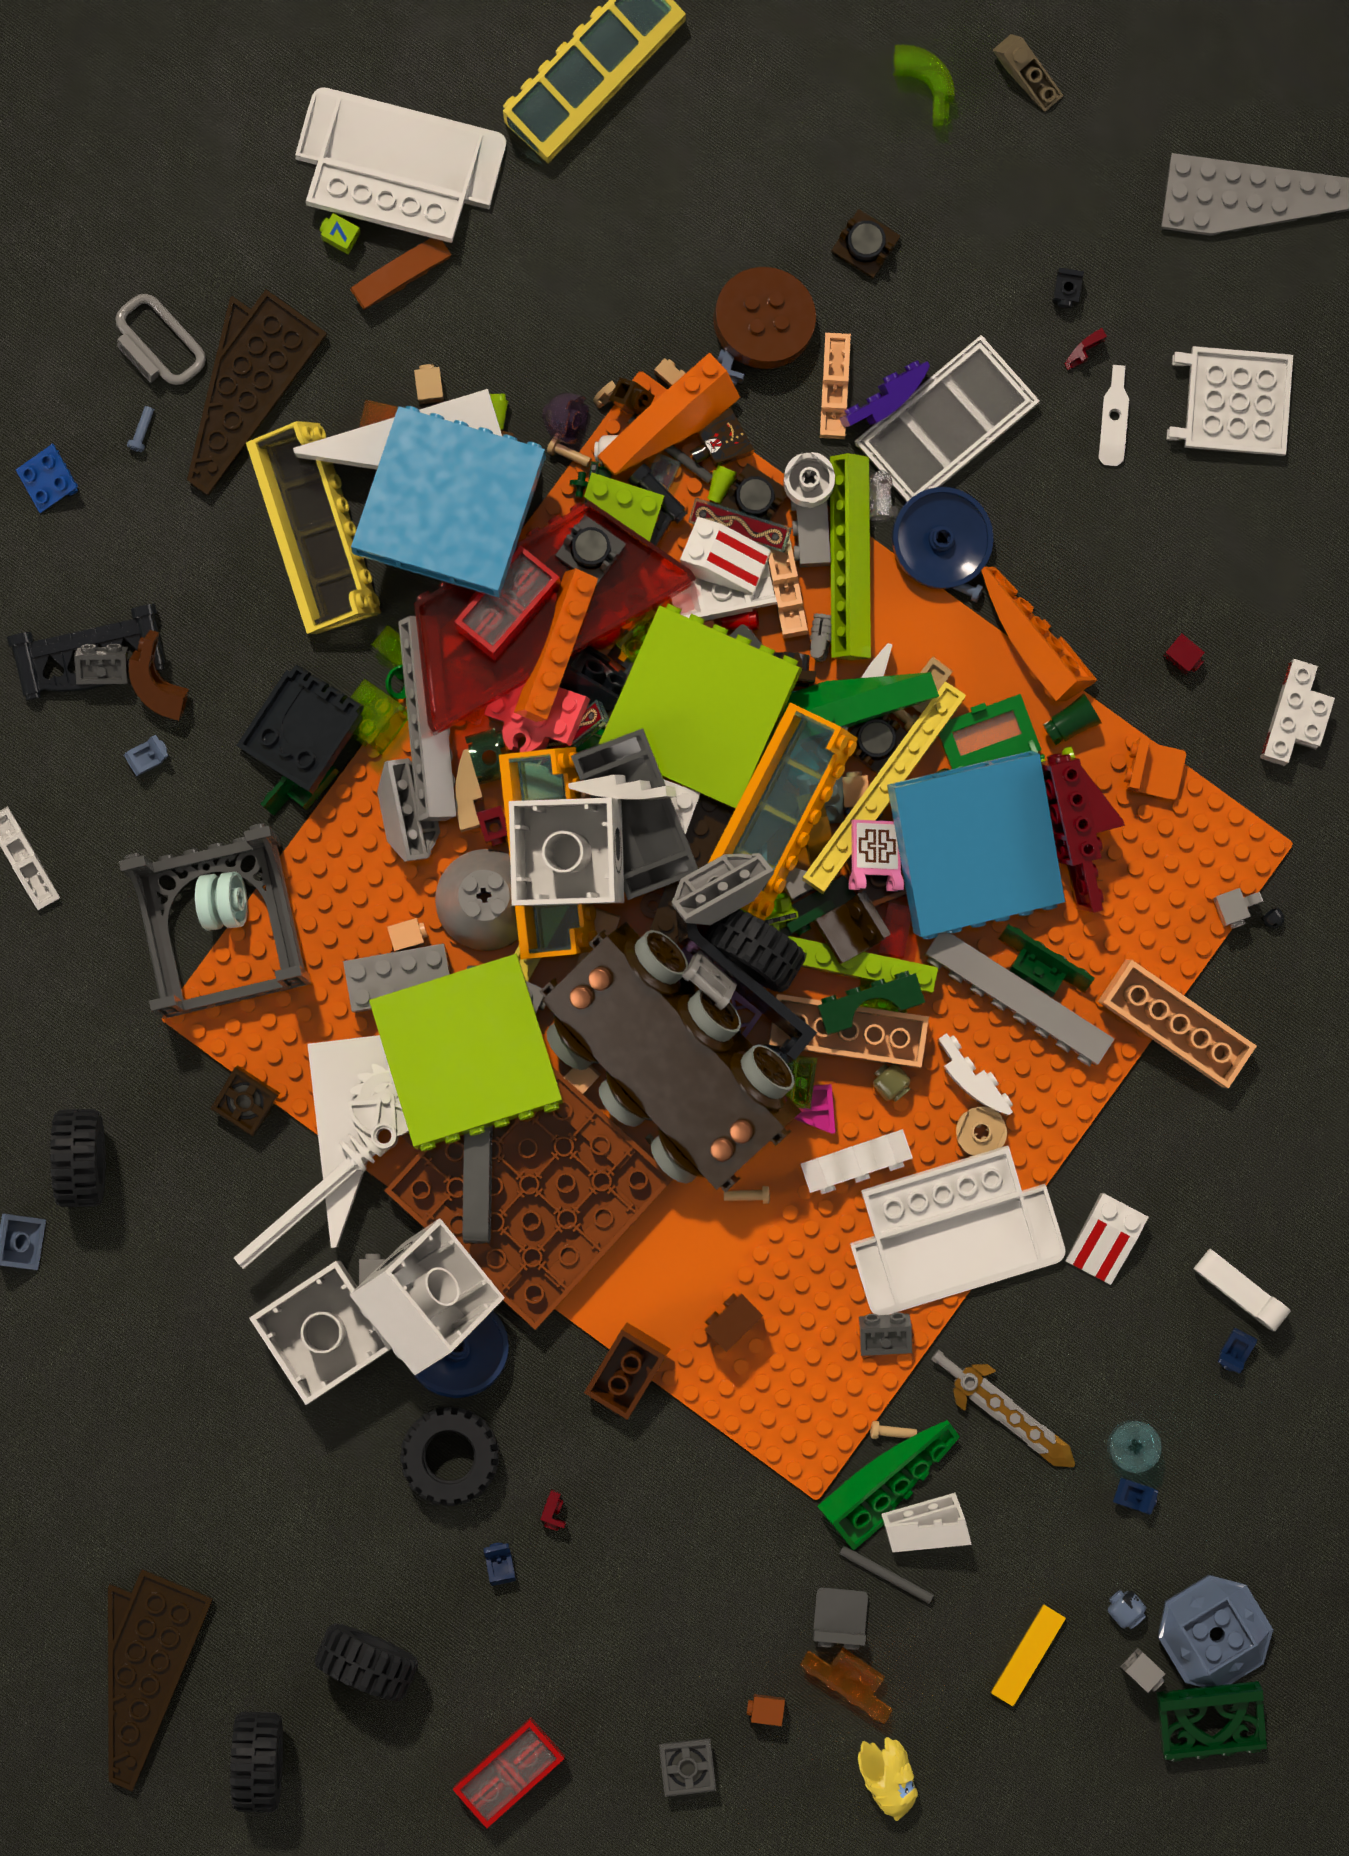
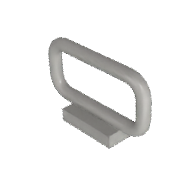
[116,294,206,385]

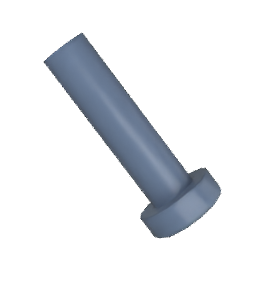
[127,406,154,452]
[953,583,983,603]

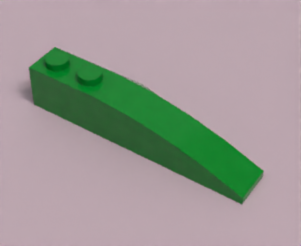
[783,672,939,746]
[817,1420,960,1551]

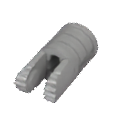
[810,613,831,663]

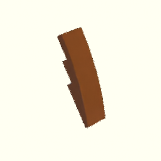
[350,238,452,310]

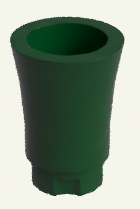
[1043,693,1102,745]

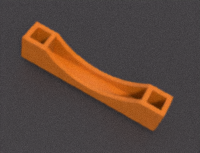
[514,568,598,722]

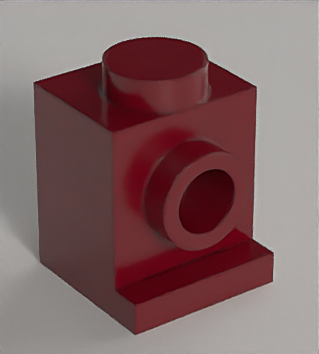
[477,805,507,846]

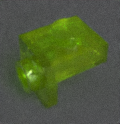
[371,626,402,666]

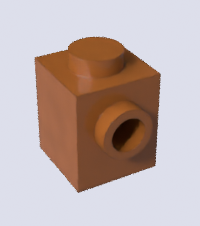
[746,1694,785,1726]

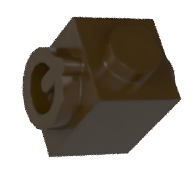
[609,377,655,416]

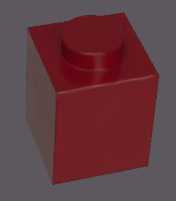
[1163,633,1205,675]

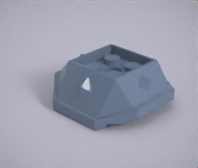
[1158,1575,1273,1687]

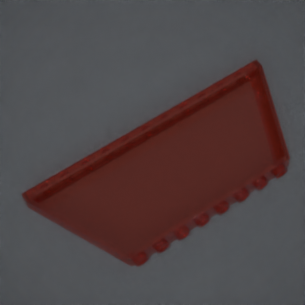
[414,501,697,735]

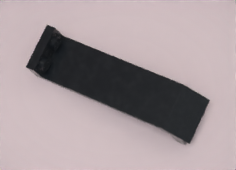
[675,909,817,1064]

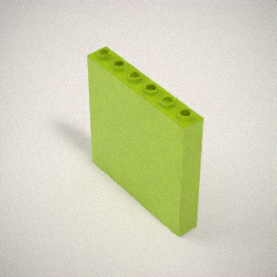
[599,603,802,808]
[369,953,563,1152]

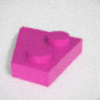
[786,1084,835,1134]

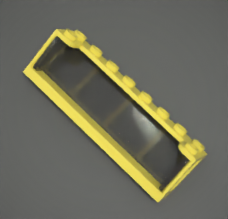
[246,421,381,634]

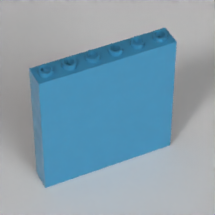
[351,406,546,598]
[887,751,1065,939]

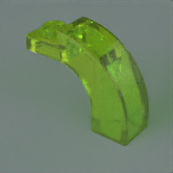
[894,45,955,126]

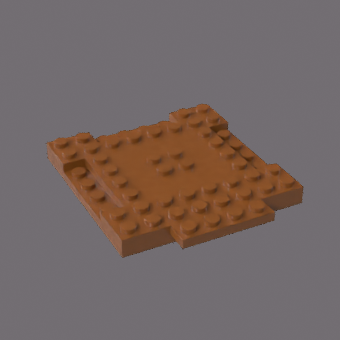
[384,1066,673,1330]

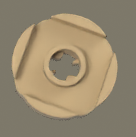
[956,1106,1007,1156]

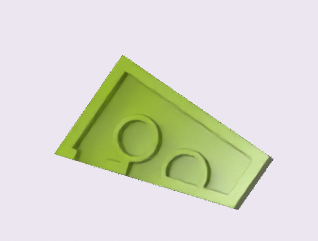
[584,473,664,544]

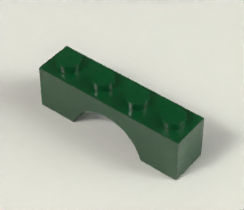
[817,970,925,1036]

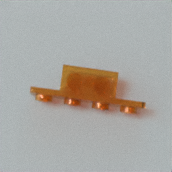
[800,1647,892,1724]

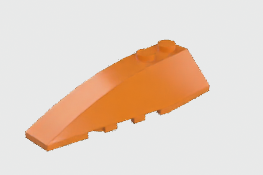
[597,353,740,476]
[981,567,1097,701]

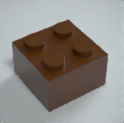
[705,1293,763,1352]

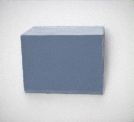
[0,1214,46,1270]

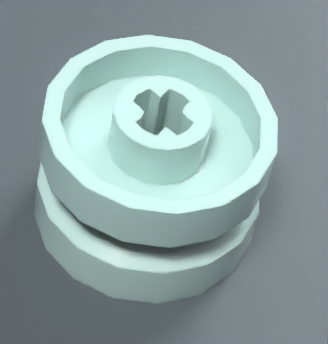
[195,872,248,931]

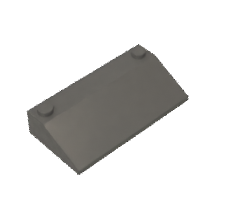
[571,728,699,900]

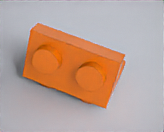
[1124,737,1186,800]

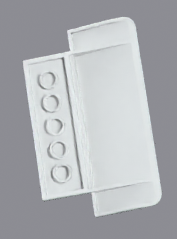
[295,88,506,243]
[850,1145,1065,1315]

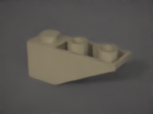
[992,34,1064,112]

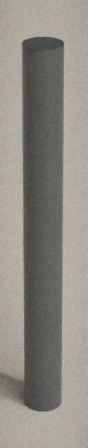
[628,415,712,484]
[839,1545,934,1604]

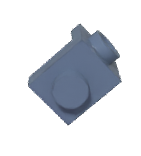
[718,349,744,385]
[124,735,168,776]

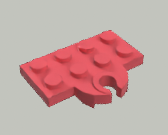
[484,668,590,753]

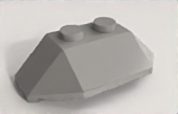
[377,758,440,862]
[672,853,774,925]

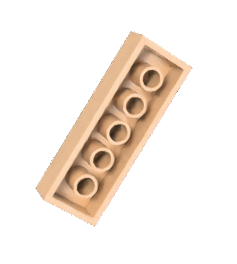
[1098,959,1256,1088]
[769,994,929,1068]

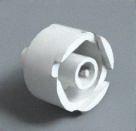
[783,452,835,508]

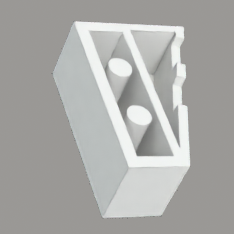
[882,1493,972,1552]

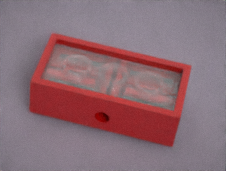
[454,545,561,661]
[453,1717,565,1828]

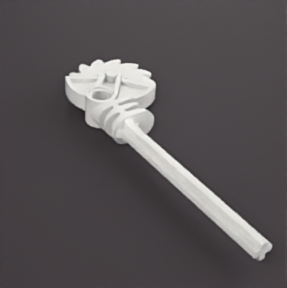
[234,1064,409,1269]

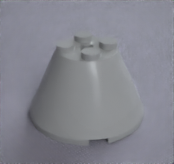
[435,849,518,951]

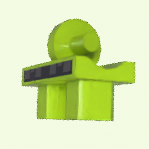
[765,893,798,931]

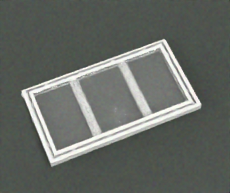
[854,335,1040,502]

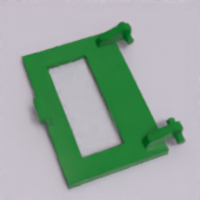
[939,694,1045,769]

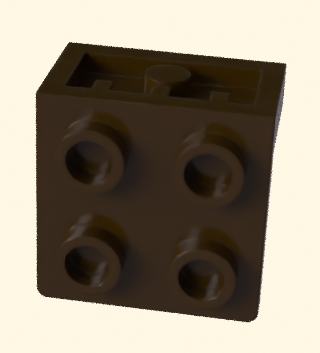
[814,890,891,964]

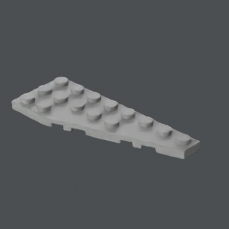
[1161,153,1349,236]

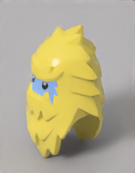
[858,1737,918,1821]

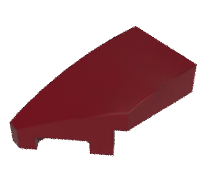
[1064,328,1107,371]

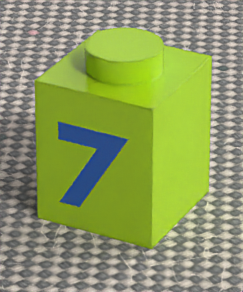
[319,213,361,255]

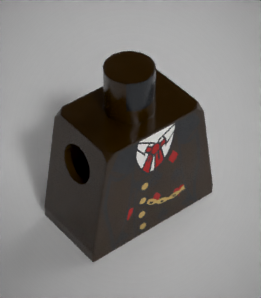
[690,408,754,467]

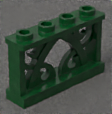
[1157,1681,1267,1762]

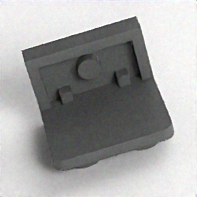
[813,1587,868,1650]

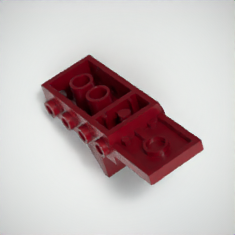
[1041,753,1125,913]

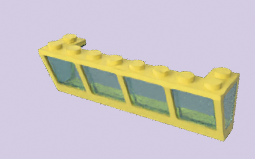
[503,0,686,164]

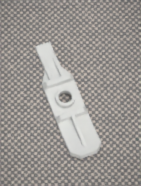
[1098,365,1129,466]

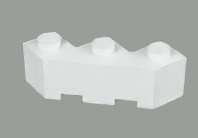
[800,1129,913,1194]

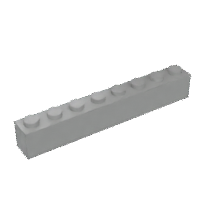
[398,616,457,821]
[925,931,1114,1066]

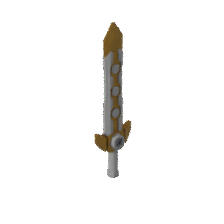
[931,1350,1075,1467]

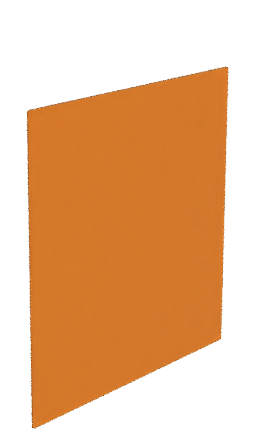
[162,372,1292,1500]

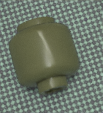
[873,1063,911,1102]

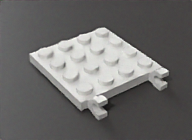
[1166,346,1293,456]

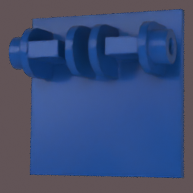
[16,444,78,513]

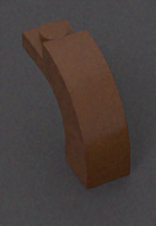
[129,630,189,721]

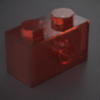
[877,902,911,959]

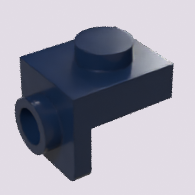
[1218,1327,1257,1373]
[1113,1478,1158,1515]
[483,1543,516,1586]

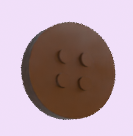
[713,267,816,369]

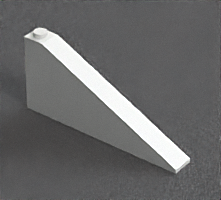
[293,389,502,470]
[308,1035,388,1248]

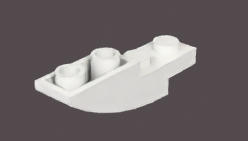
[937,1033,1013,1116]

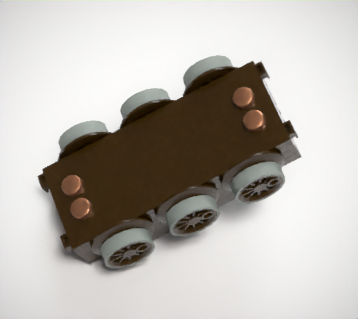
[540,922,802,1193]

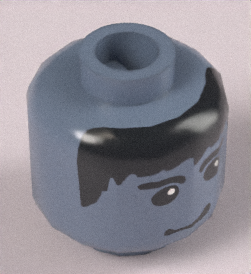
[1108,1590,1146,1629]

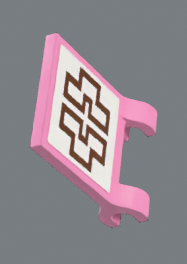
[849,820,904,892]

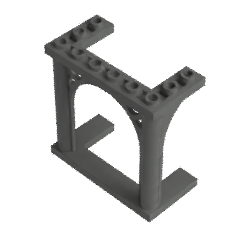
[119,823,312,1019]

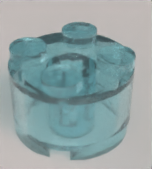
[1107,1420,1161,1473]

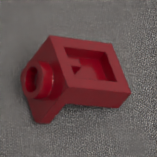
[540,1489,566,1531]

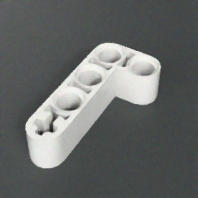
[1193,1249,1291,1331]

